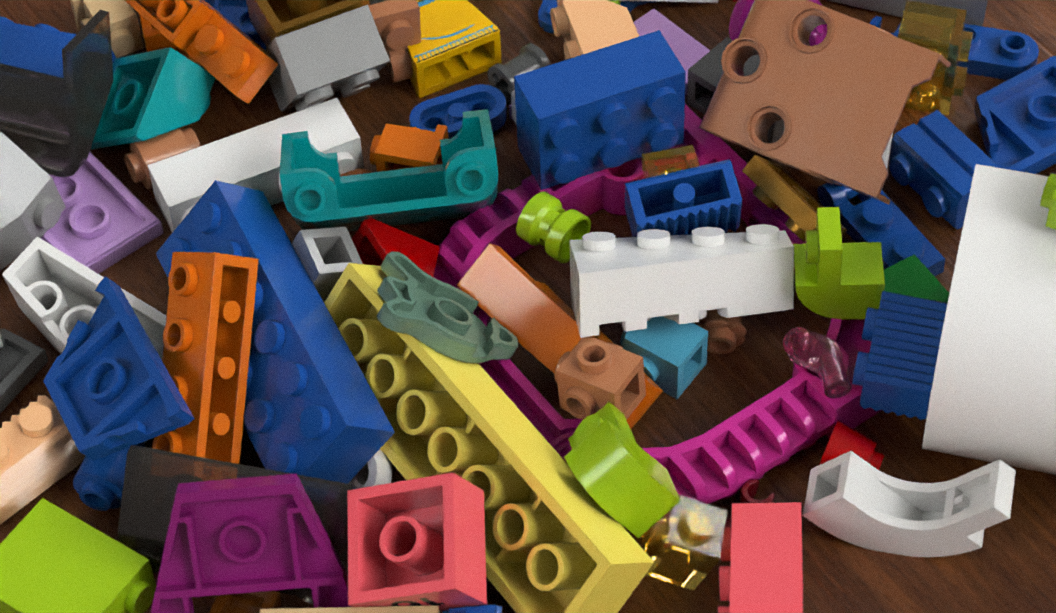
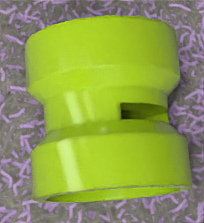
[516,192,591,263]

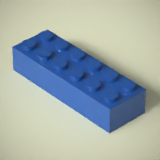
[155,180,395,504]

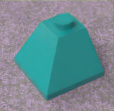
[81,47,216,150]

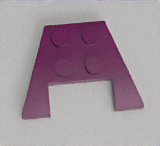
[151,473,352,613]

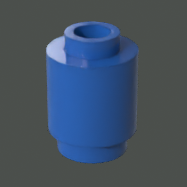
[73,442,145,511]

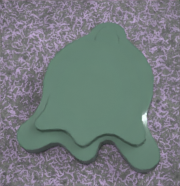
[377,251,518,363]

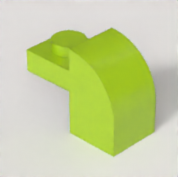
[793,207,885,320]
[565,402,681,538]

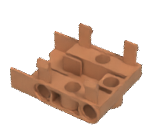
[699,0,951,205]

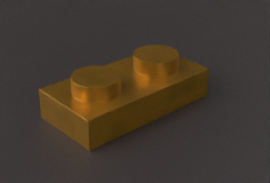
[742,155,847,241]

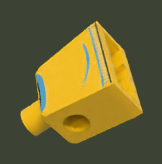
[407,0,502,99]

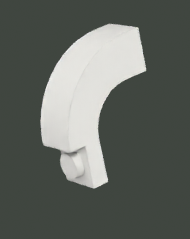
[802,451,1016,557]

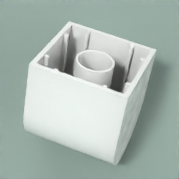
[922,164,1056,475]

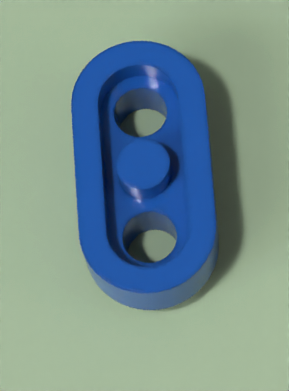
[938,24,1039,80]
[409,84,507,139]

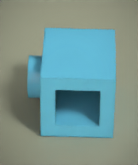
[620,316,708,399]

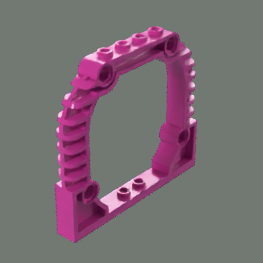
[433,104,882,515]

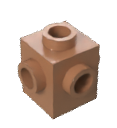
[554,336,646,420]

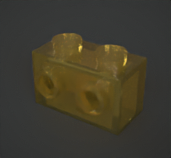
[898,0,973,115]

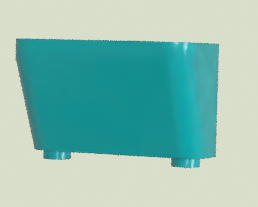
[280,109,499,231]

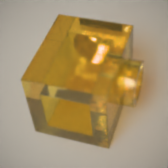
[642,494,727,591]

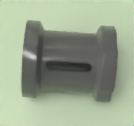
[487,43,551,105]

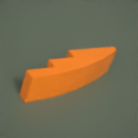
[457,244,663,429]

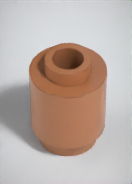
[125,127,201,189]

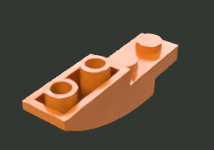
[124,0,278,104]

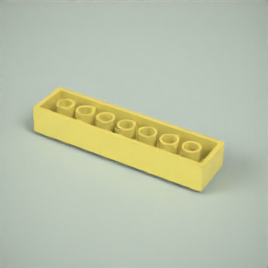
[324,263,654,613]

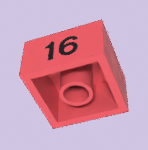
[347,472,487,611]

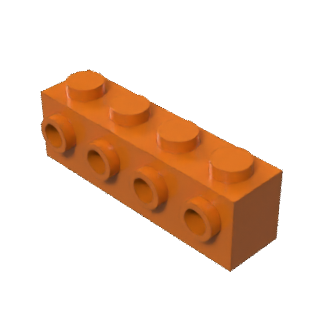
[151,252,259,481]

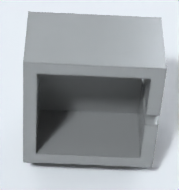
[264,5,390,112]

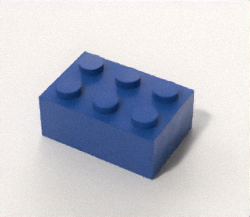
[514,30,686,190]

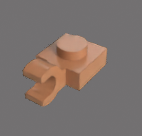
[368,0,421,83]

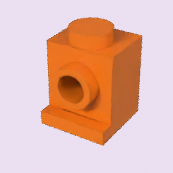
[370,123,449,172]

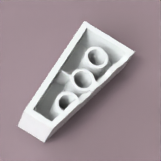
[569,224,794,338]
[2,237,166,443]

